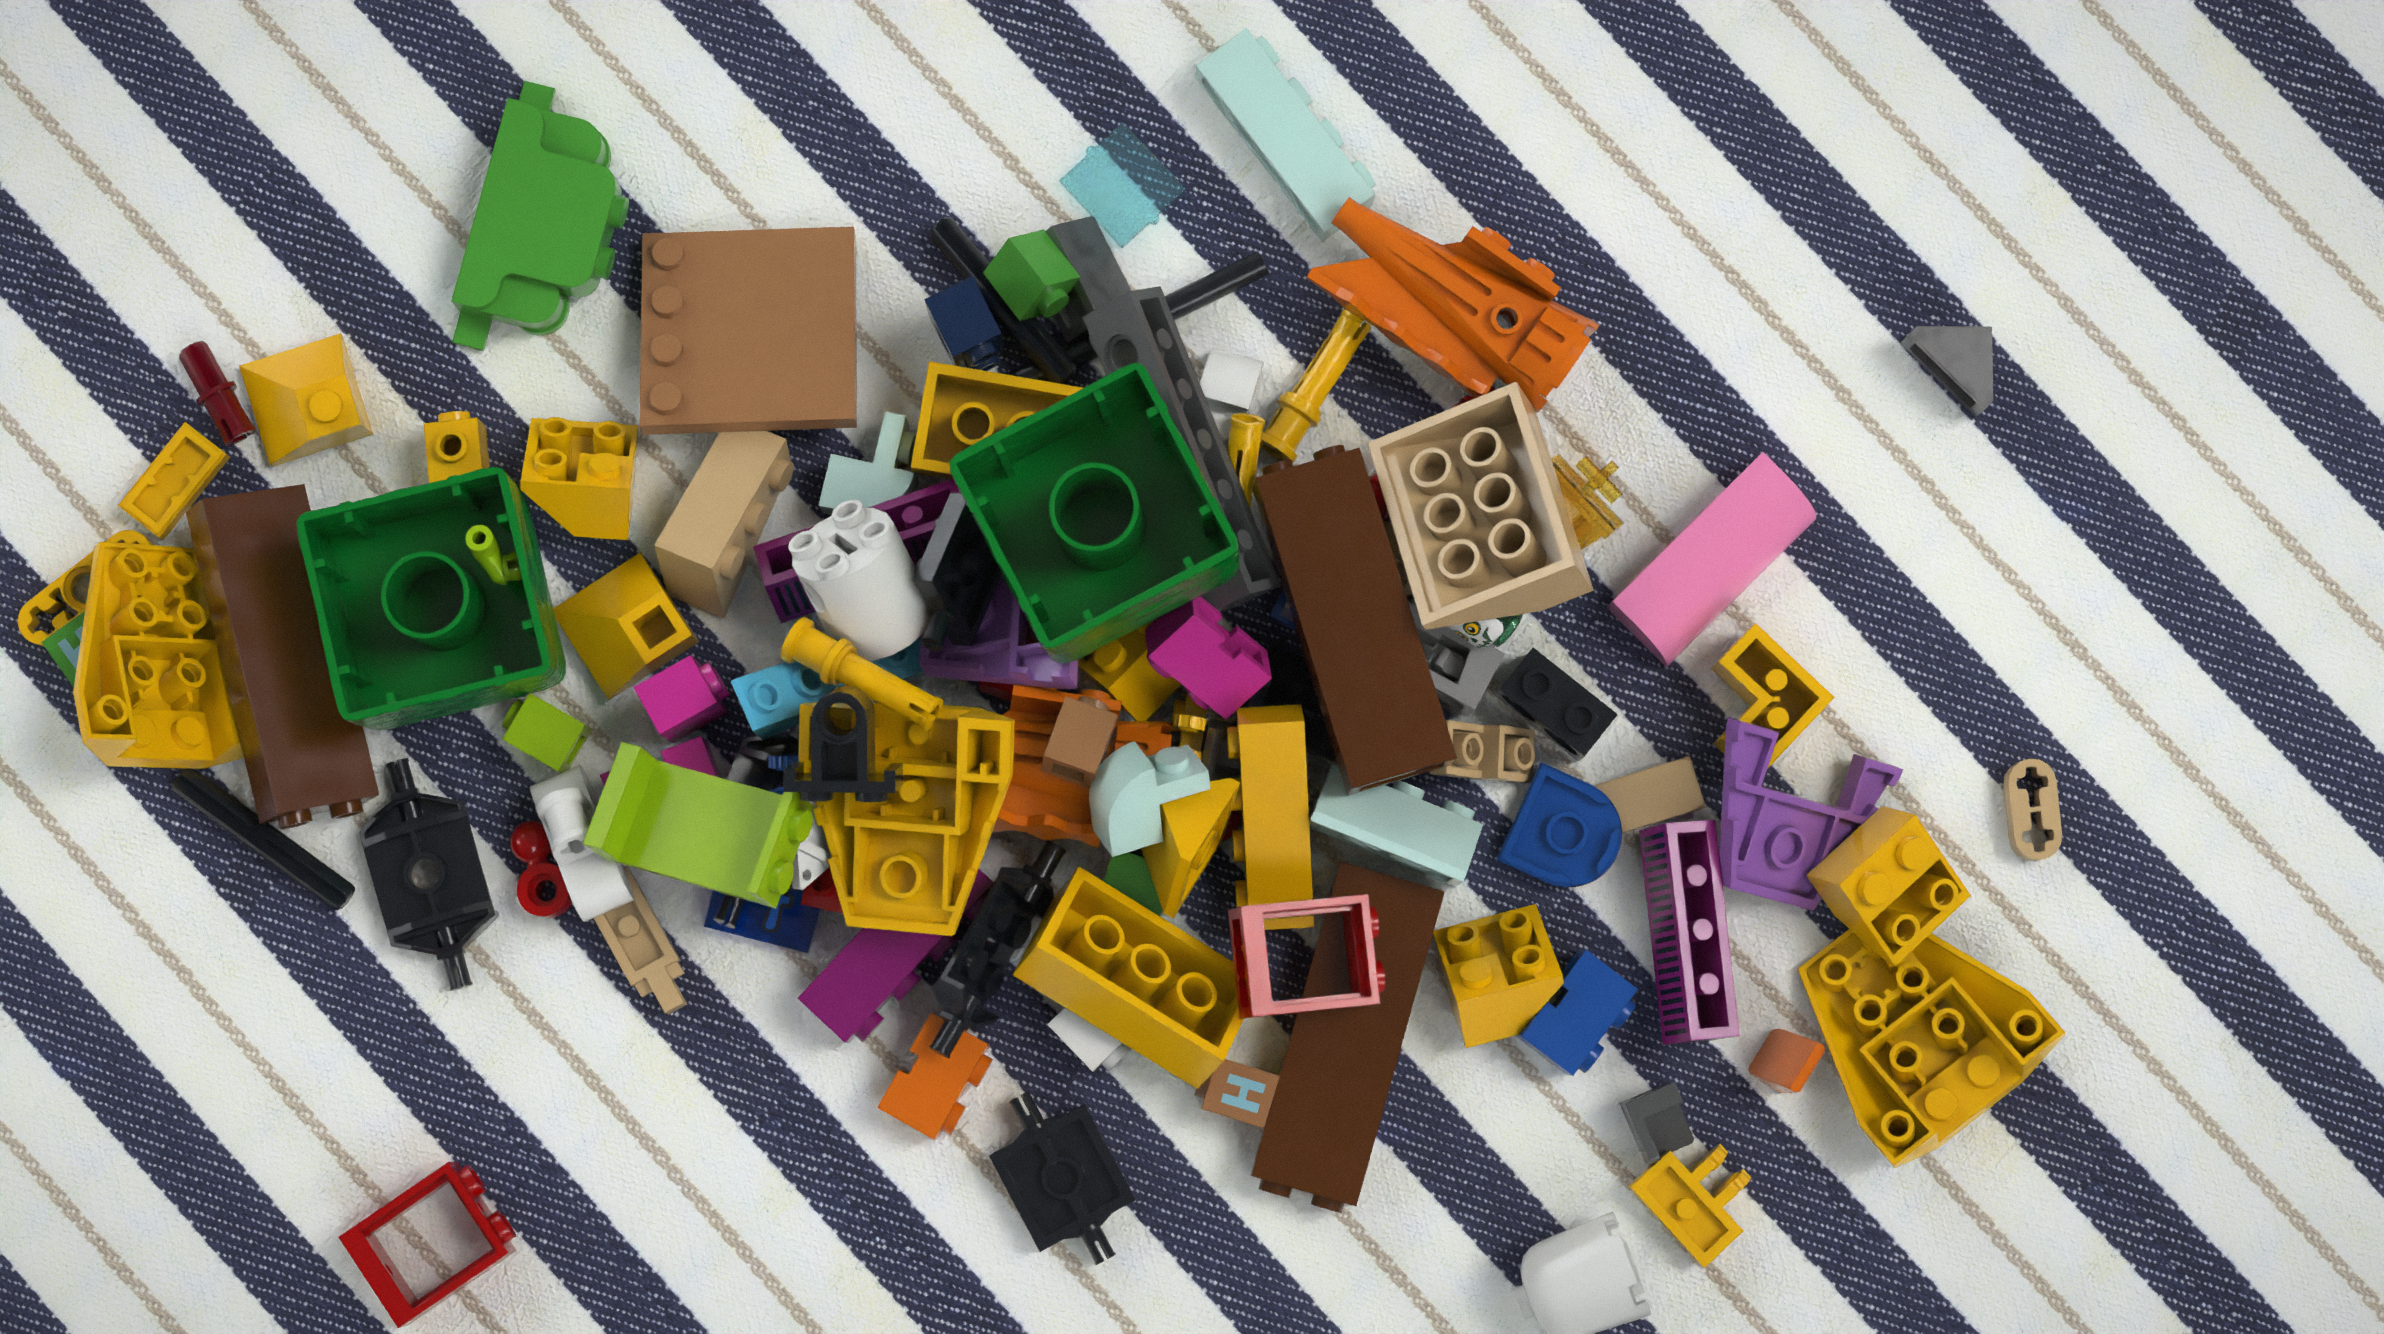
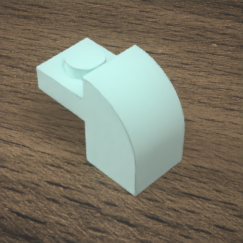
[819,411,918,515]
[1089,741,1210,857]

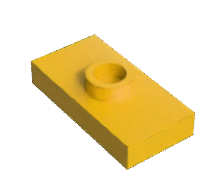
[117,422,230,540]

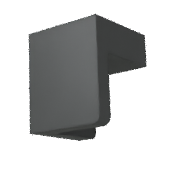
[1619,1082,1694,1164]

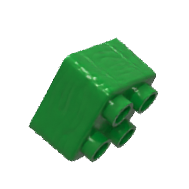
[950,363,1240,664]
[296,467,566,731]

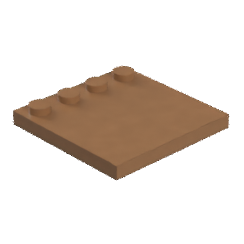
[639,226,857,435]

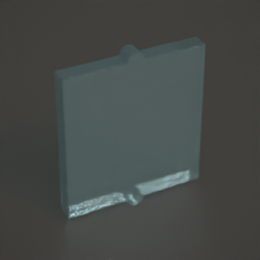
[1059,122,1186,248]

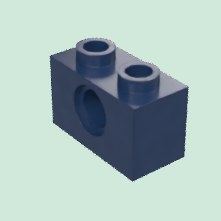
[924,276,1005,371]

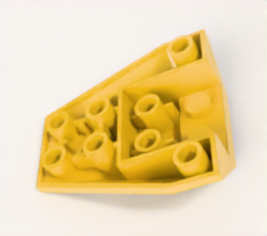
[73,542,244,769]
[1798,929,2065,1169]

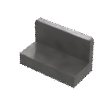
[1045,216,1132,343]

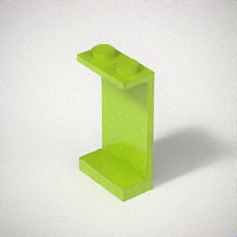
[582,742,814,909]

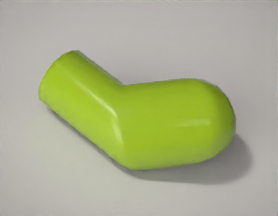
[465,525,522,585]

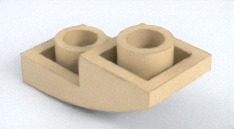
[1430,720,1535,783]

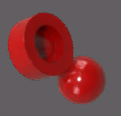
[510,821,572,918]

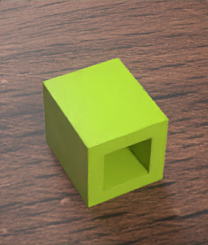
[502,693,593,773]

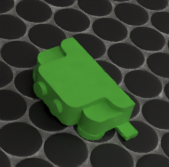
[451,80,629,351]

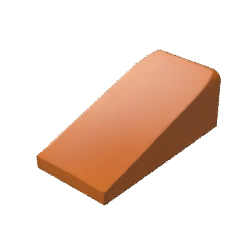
[1748,1029,1825,1093]

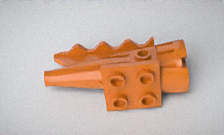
[1306,197,1599,413]
[992,685,1172,848]

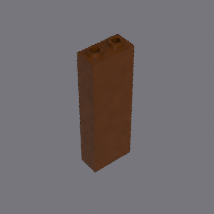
[1252,445,1457,796]
[185,484,379,829]
[1250,861,1445,1213]

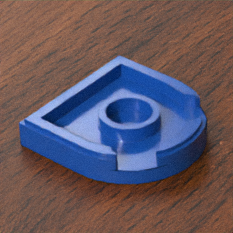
[1496,762,1622,888]

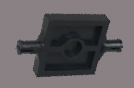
[913,493,1002,652]
[989,1091,1136,1265]

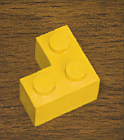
[1710,623,1835,769]

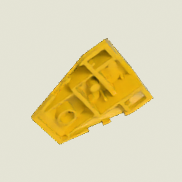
[798,699,1015,936]

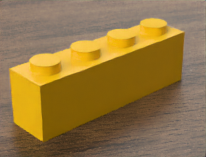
[1227,704,1314,930]

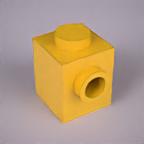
[424,411,490,483]

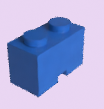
[1515,949,1638,1076]

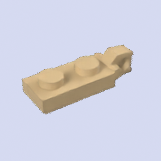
[594,866,687,1015]

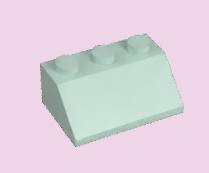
[1309,764,1483,887]

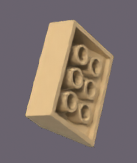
[1368,382,1594,630]

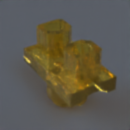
[1551,454,1624,550]

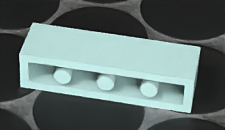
[1195,28,1376,243]

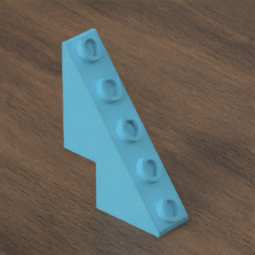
[731,636,925,740]

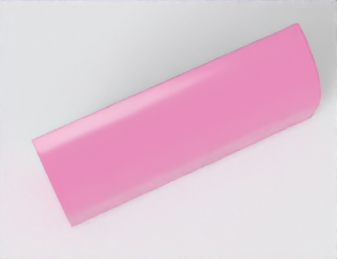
[1606,452,1816,667]

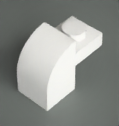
[1200,347,1264,450]

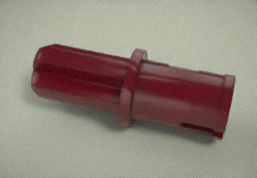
[179,341,256,446]

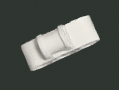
[530,765,635,922]

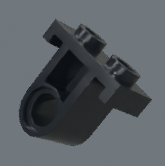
[784,685,903,802]

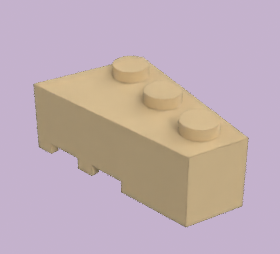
[654,431,794,618]

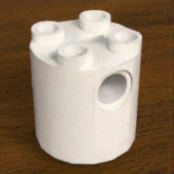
[788,500,932,661]

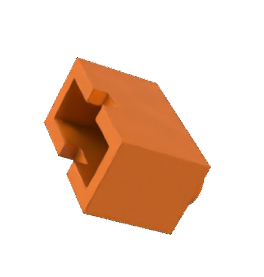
[877,1012,993,1140]

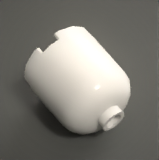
[1514,1212,1652,1334]

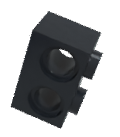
[1495,648,1618,761]

